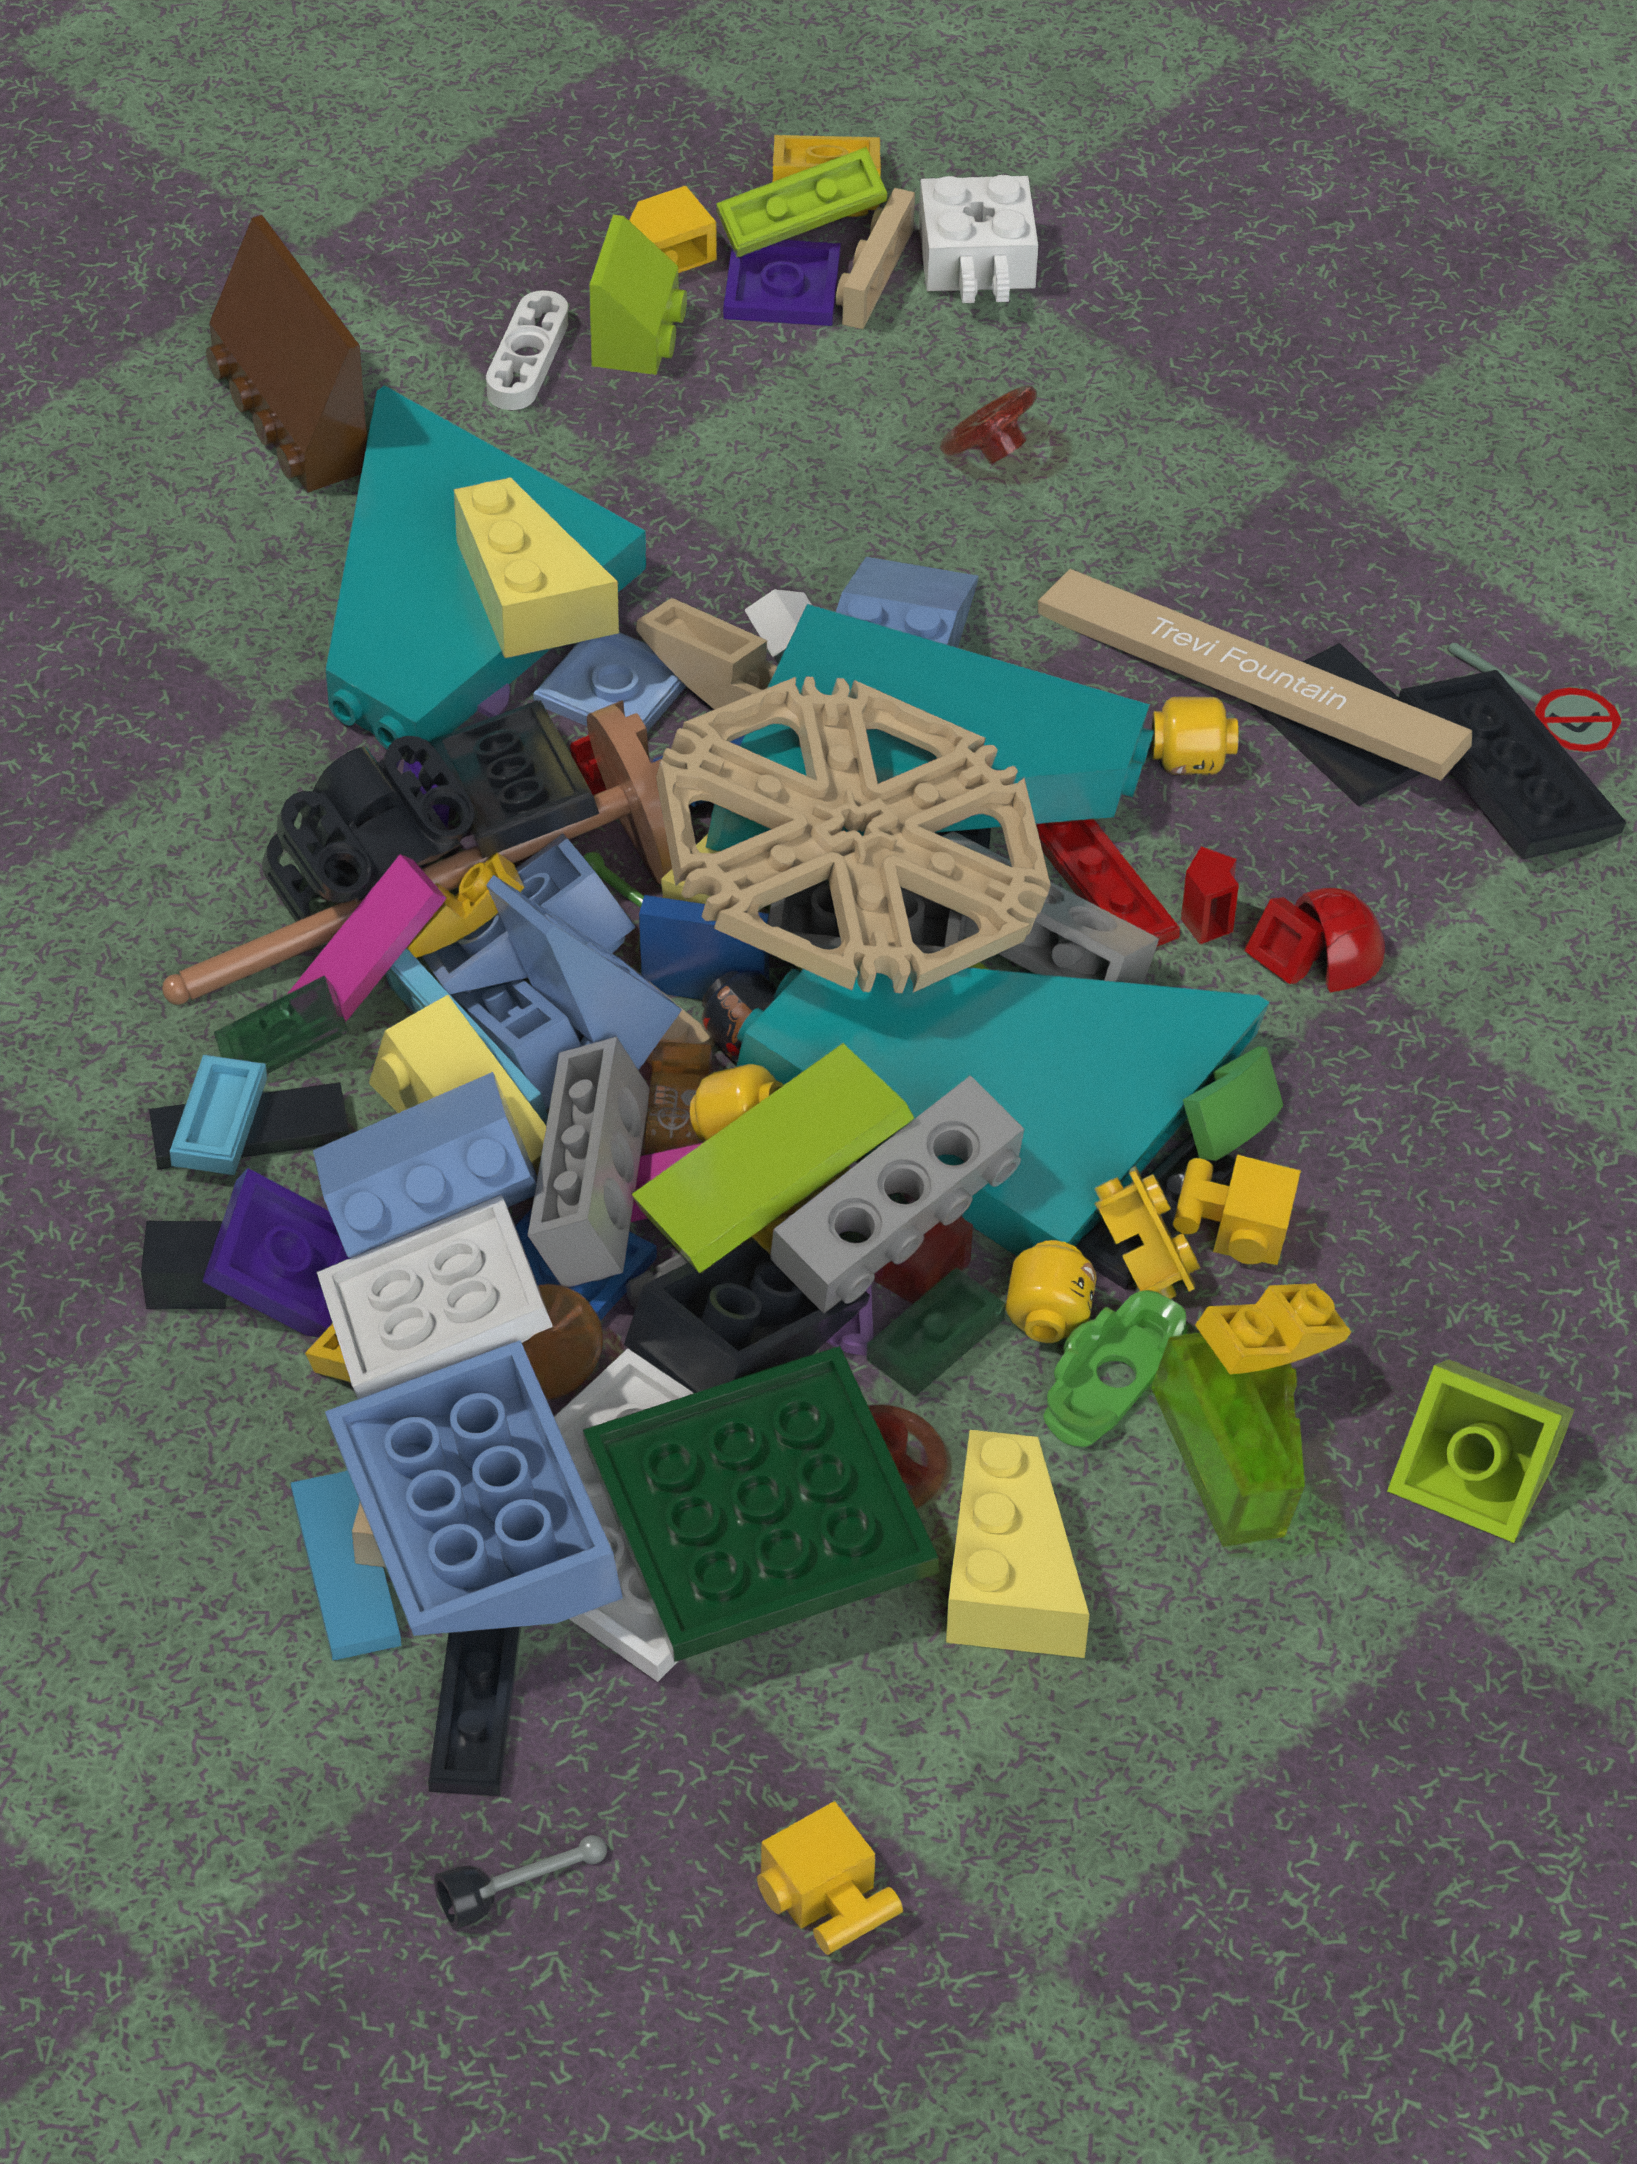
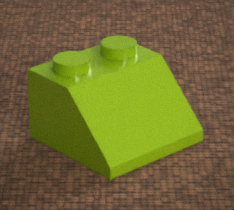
[589,214,687,375]
[1387,1359,1575,1543]

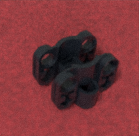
[262,736,474,922]

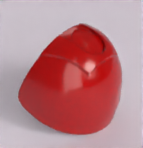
[1295,888,1385,993]

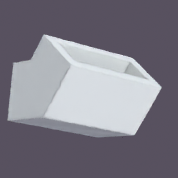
[745,589,812,664]

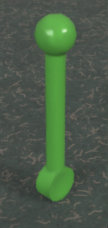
[583,852,644,908]

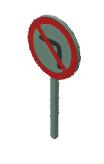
[1449,643,1621,753]

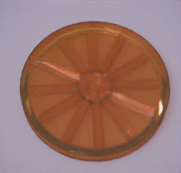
[522,1284,603,1399]

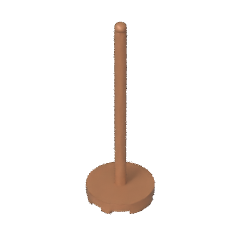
[162,700,672,1005]

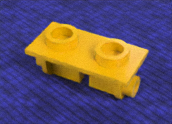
[1094,1166,1201,1299]

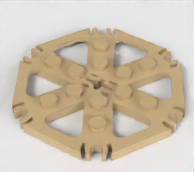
[656,677,1051,993]

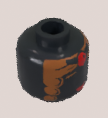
[702,971,777,1063]

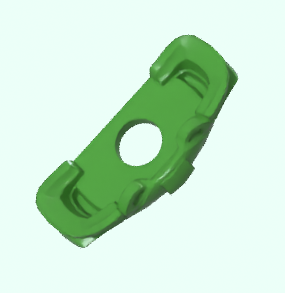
[1043,1290,1188,1447]

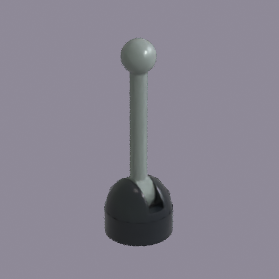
[434,1835,607,1930]

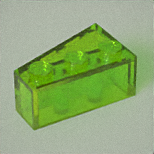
[1151,1333,1305,1547]

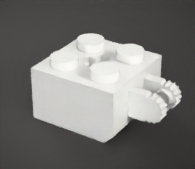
[919,175,1038,303]

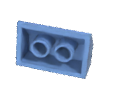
[313,1072,538,1258]

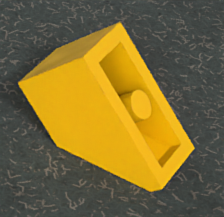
[629,186,717,273]

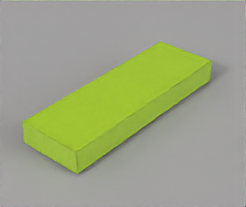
[716,147,887,258]

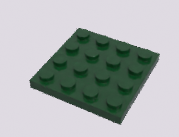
[583,1346,939,1662]

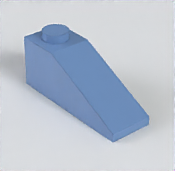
[450,979,581,1109]

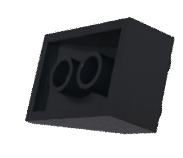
[624,1237,870,1393]

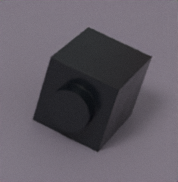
[141,1221,227,1309]

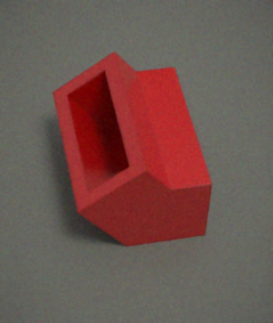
[1181,846,1239,945]

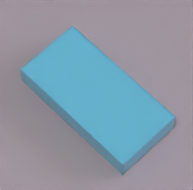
[170,1055,267,1175]

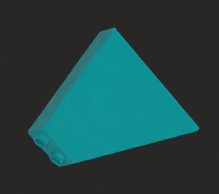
[326,385,646,749]
[705,604,1154,851]
[736,968,1269,1256]

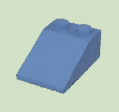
[836,557,979,648]
[422,833,636,994]
[486,875,682,1070]

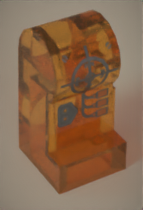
[645,1041,712,1155]

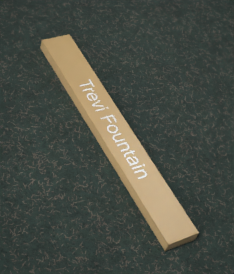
[1038,569,1472,781]

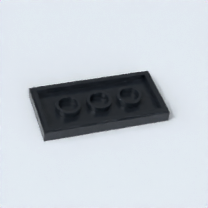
[1397,670,1626,860]
[429,700,599,858]

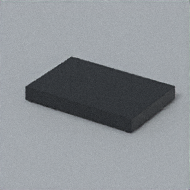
[1248,643,1422,806]

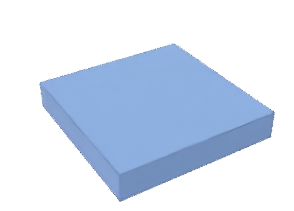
[533,633,686,732]

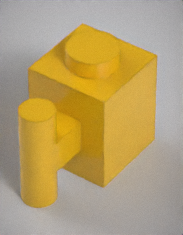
[1173,1155,1301,1265]
[757,1801,903,1955]

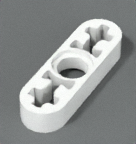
[486,290,568,410]

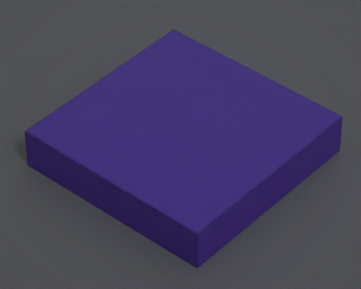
[723,240,841,326]
[202,1168,350,1337]

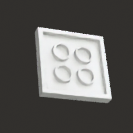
[317,1195,553,1399]

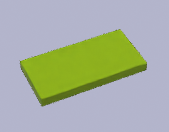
[631,1043,914,1273]

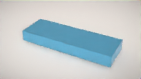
[290,1471,401,1660]

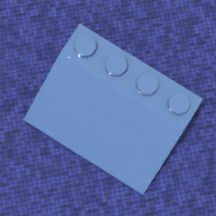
[325,1340,623,1636]

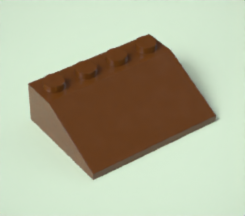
[206,215,367,493]

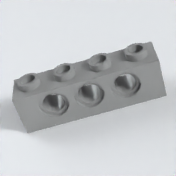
[942,831,1159,984]
[528,1036,650,1289]
[770,1075,1025,1314]

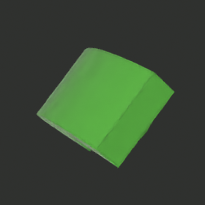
[1183,1046,1283,1161]

